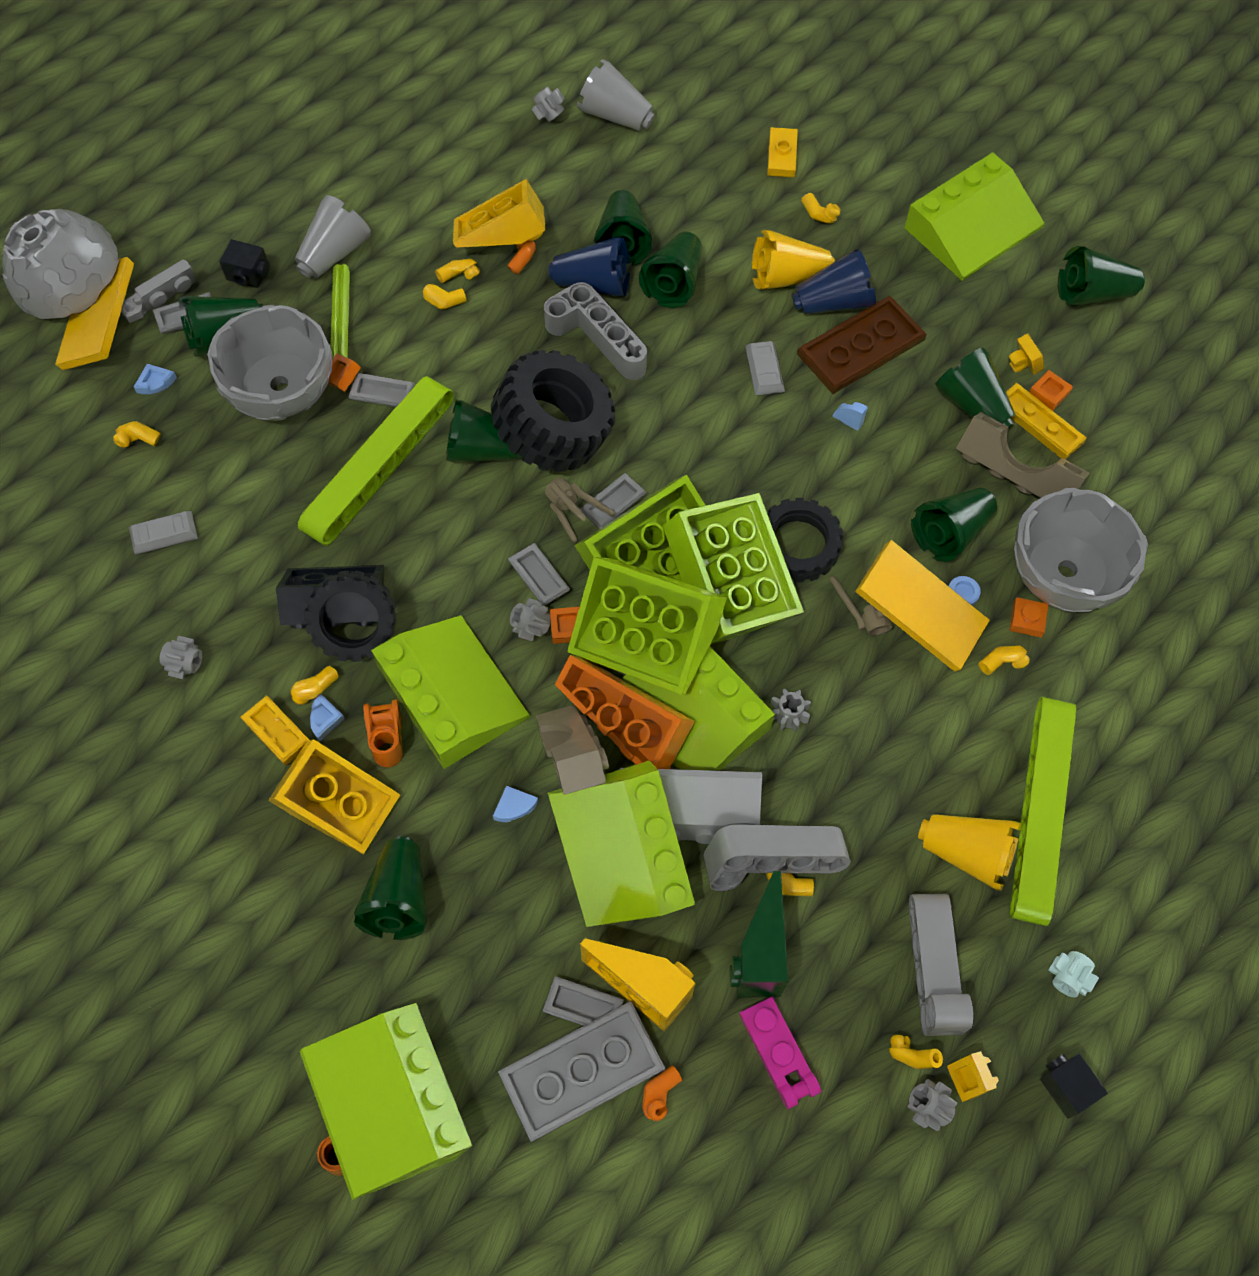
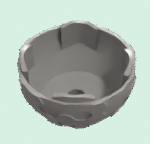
[2,209,119,319]
[207,305,332,421]
[1014,488,1148,612]

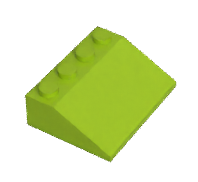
[904,152,1045,281]
[574,475,706,582]
[662,493,804,645]
[567,557,727,695]
[371,615,530,769]
[622,646,775,771]
[547,761,695,927]
[299,1003,472,1200]

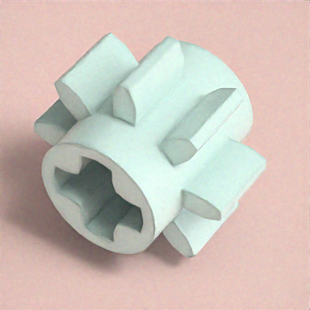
[1048,951,1099,998]

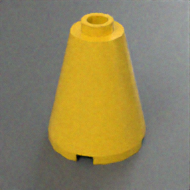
[752,230,835,290]
[918,814,1021,891]

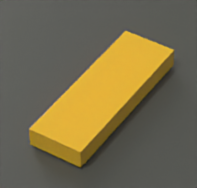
[1006,383,1086,459]

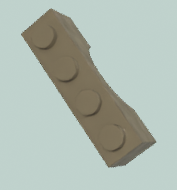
[956,412,1090,498]
[535,705,609,795]

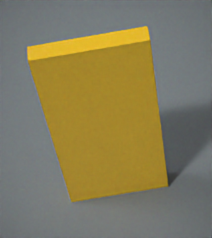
[55,257,134,370]
[855,540,990,672]

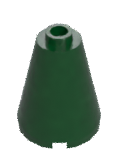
[594,190,652,266]
[638,231,702,308]
[1057,246,1145,306]
[179,296,263,357]
[935,347,1016,429]
[446,399,522,462]
[911,488,997,562]
[354,836,427,940]

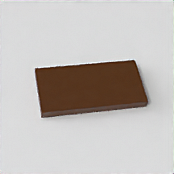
[797,295,927,394]

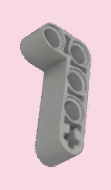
[544,282,647,380]
[703,825,851,891]
[909,894,973,1036]

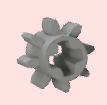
[531,86,565,122]
[510,598,551,641]
[160,636,202,679]
[770,689,811,732]
[908,1079,957,1131]

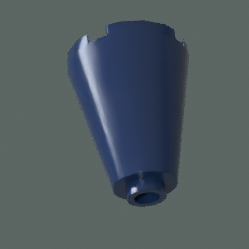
[549,237,630,297]
[791,249,876,314]

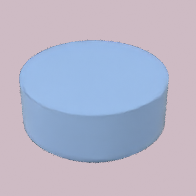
[949,576,981,606]

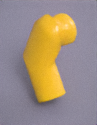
[801,193,840,224]
[435,259,480,283]
[423,284,467,310]
[113,421,161,448]
[978,645,1030,675]
[290,666,338,705]
[766,873,814,896]
[888,1035,943,1069]

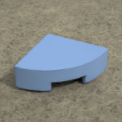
[134,364,177,394]
[833,402,868,431]
[310,694,345,742]
[493,786,539,822]

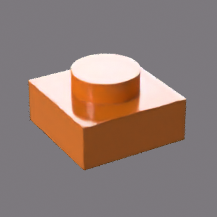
[328,353,361,392]
[1029,370,1073,411]
[1009,597,1048,638]
[550,607,580,644]

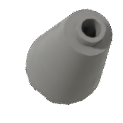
[577,59,655,131]
[295,195,371,279]

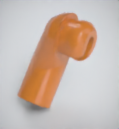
[507,240,536,275]
[642,1065,683,1121]

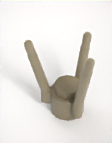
[545,478,615,543]
[830,568,893,636]

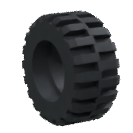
[491,350,615,472]

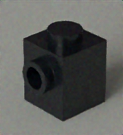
[219,239,270,288]
[1040,1053,1108,1119]

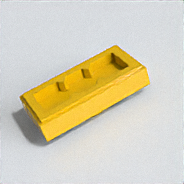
[767,127,798,177]
[241,695,310,766]

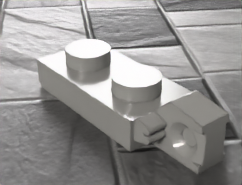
[121,260,196,323]

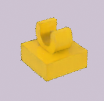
[1008,333,1044,375]
[947,1051,999,1102]

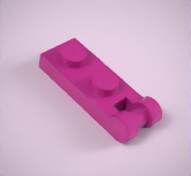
[739,997,821,1110]

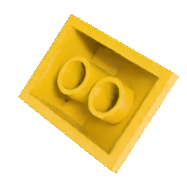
[453,179,545,248]
[268,739,400,854]
[580,938,696,1032]

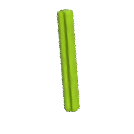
[331,264,350,359]

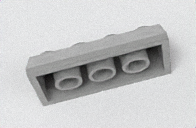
[620,768,762,844]

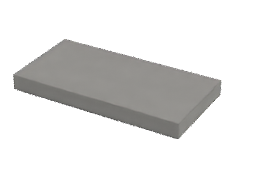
[498,1001,665,1142]

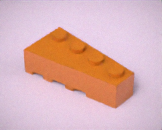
[555,655,695,769]

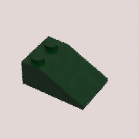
[729,871,788,998]

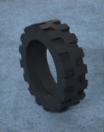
[767,498,843,583]
[304,571,397,662]

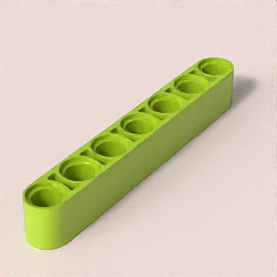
[298,376,454,546]
[1009,696,1076,926]

